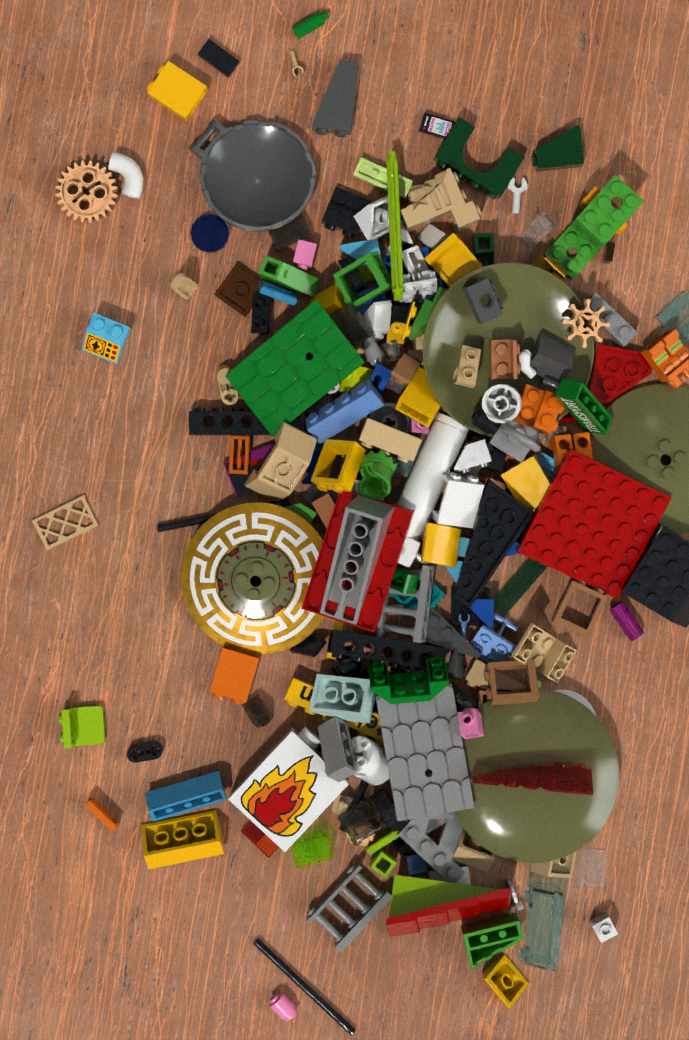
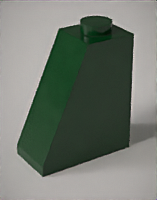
[531,125,584,172]

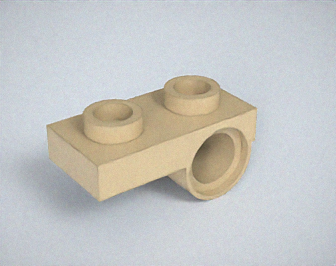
[453,345,481,388]

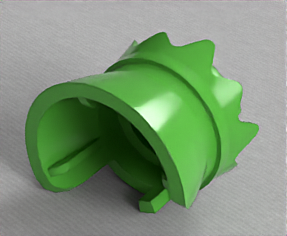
[357,450,397,499]

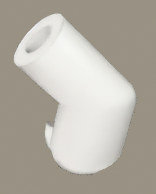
[518,349,537,379]

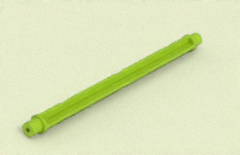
[386,151,404,301]

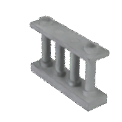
[375,565,435,643]
[306,862,392,953]

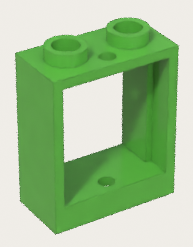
[333,251,392,309]

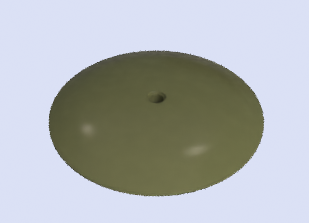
[422,262,594,437]
[454,688,619,863]

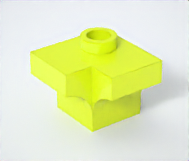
[339,366,374,393]

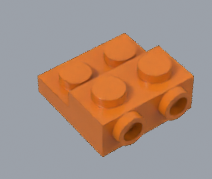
[512,384,564,435]

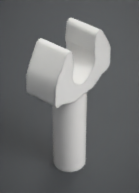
[508,177,528,214]

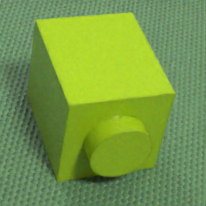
[370,848,397,879]

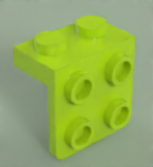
[59,705,105,749]

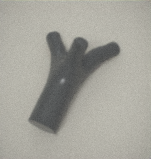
[542,376,560,391]

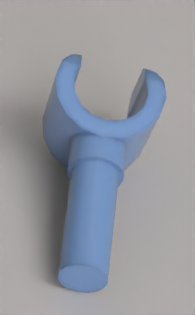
[458,613,470,639]

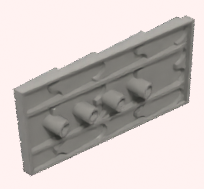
[375,682,474,821]

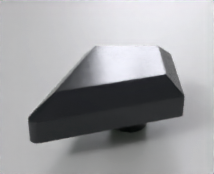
[290,633,327,657]

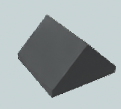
[530,334,575,383]

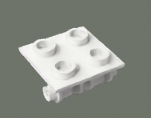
[399,270,437,303]

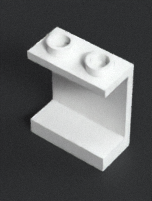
[431,472,484,528]

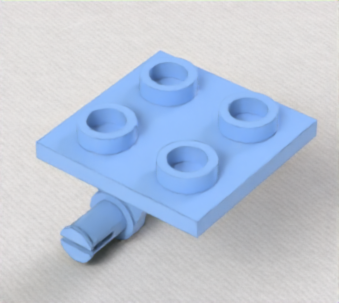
[470,612,519,664]

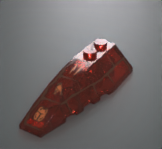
[470,762,593,795]

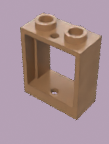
[551,580,607,639]
[484,659,539,706]

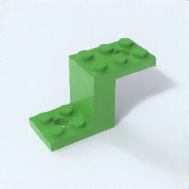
[544,175,644,280]

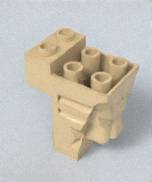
[400,168,482,233]

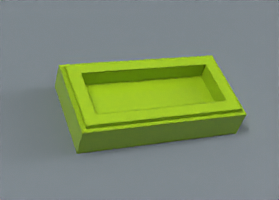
[365,828,400,855]

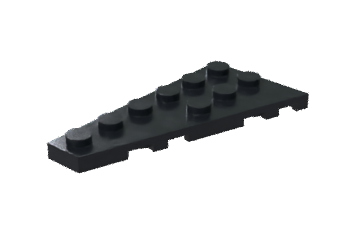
[453,479,535,608]

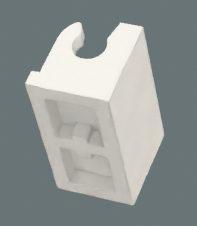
[402,245,429,282]

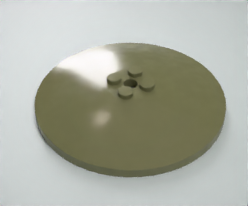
[590,384,689,536]

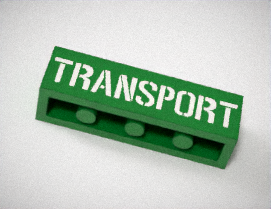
[555,379,613,435]

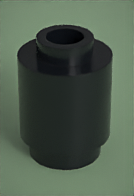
[471,408,501,435]

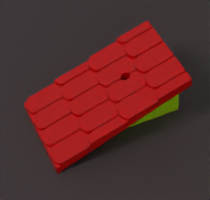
[386,875,511,937]

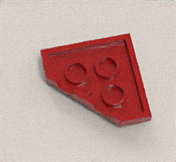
[589,344,652,404]

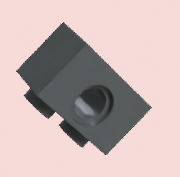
[462,278,503,324]

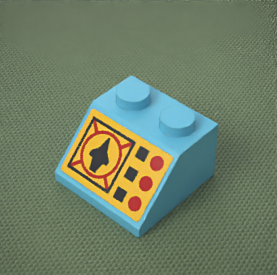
[82,313,132,365]

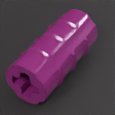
[609,601,644,641]

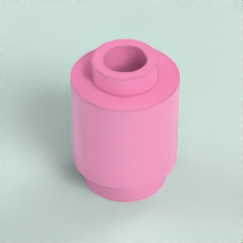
[269,992,298,1021]

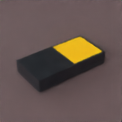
[385,305,408,345]

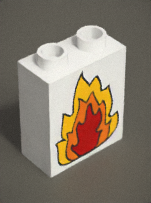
[228,726,349,852]

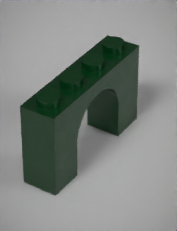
[433,117,525,200]

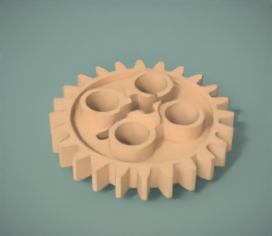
[55,160,118,224]

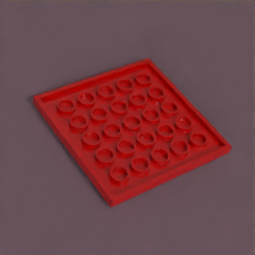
[516,448,672,599]

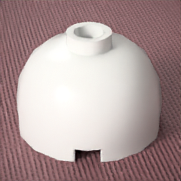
[482,384,522,423]

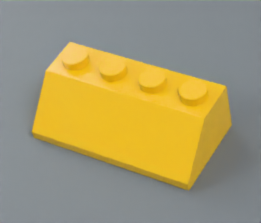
[141,810,224,869]

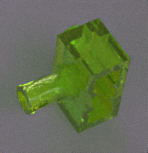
[291,832,333,868]

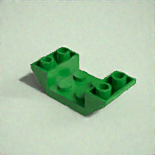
[368,657,449,704]

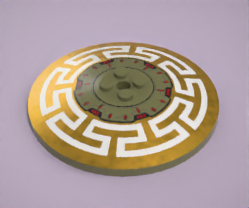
[181,502,324,655]

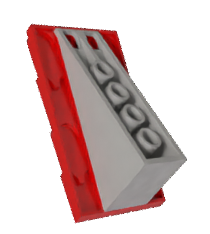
[301,491,415,632]

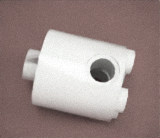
[351,736,389,785]

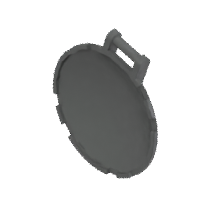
[189,119,316,232]

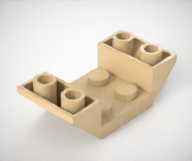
[244,422,317,502]
[510,622,577,683]

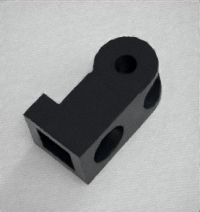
[482,445,507,473]

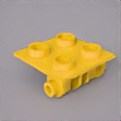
[390,301,417,340]

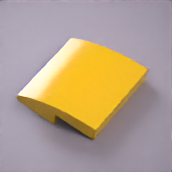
[421,523,461,567]

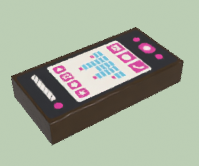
[419,112,456,140]

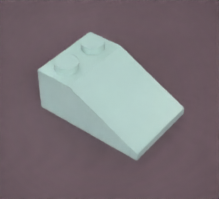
[309,674,376,724]

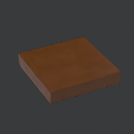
[214,264,262,318]

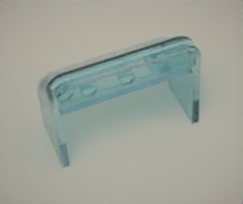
[519,881,564,971]

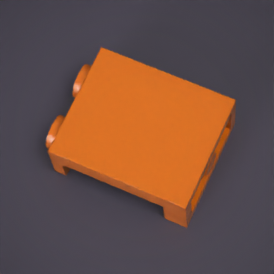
[209,647,260,705]

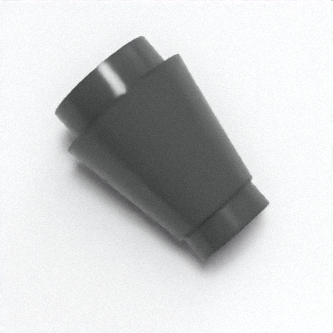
[447,651,465,679]

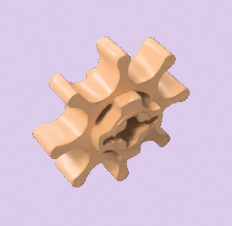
[560,299,610,348]

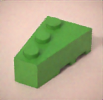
[461,912,523,970]

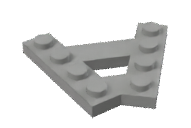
[397,812,465,883]

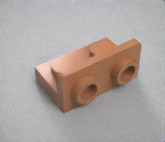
[489,339,520,379]

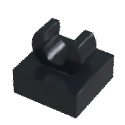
[392,837,411,855]

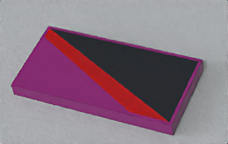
[223,442,308,498]

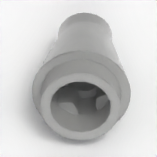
[361,335,385,365]

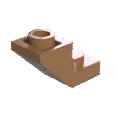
[391,353,422,385]

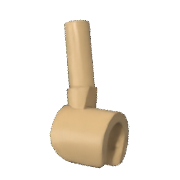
[289,51,304,77]

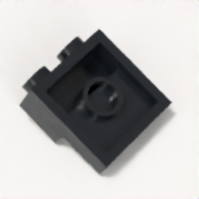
[322,187,371,238]

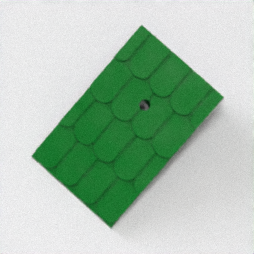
[225,300,365,437]

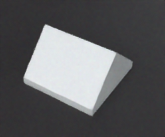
[353,196,389,241]

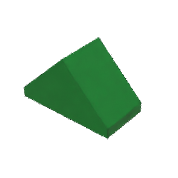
[390,569,420,594]

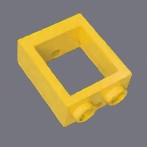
[310,439,366,493]

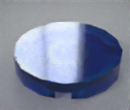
[190,214,229,253]

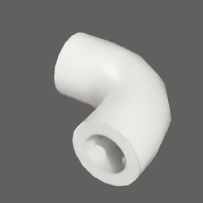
[108,151,144,200]

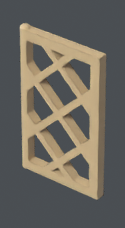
[32,494,98,551]

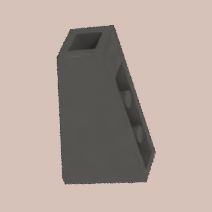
[312,60,359,137]

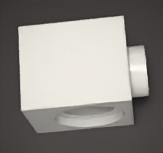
[589,913,618,943]

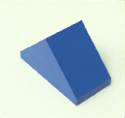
[470,598,494,629]

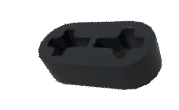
[338,256,365,292]
[127,741,164,763]

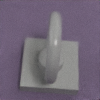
[488,421,541,463]

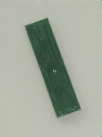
[494,558,548,617]

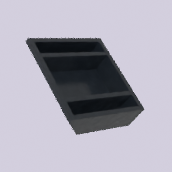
[621,524,689,628]

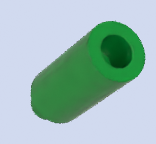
[292,11,330,40]

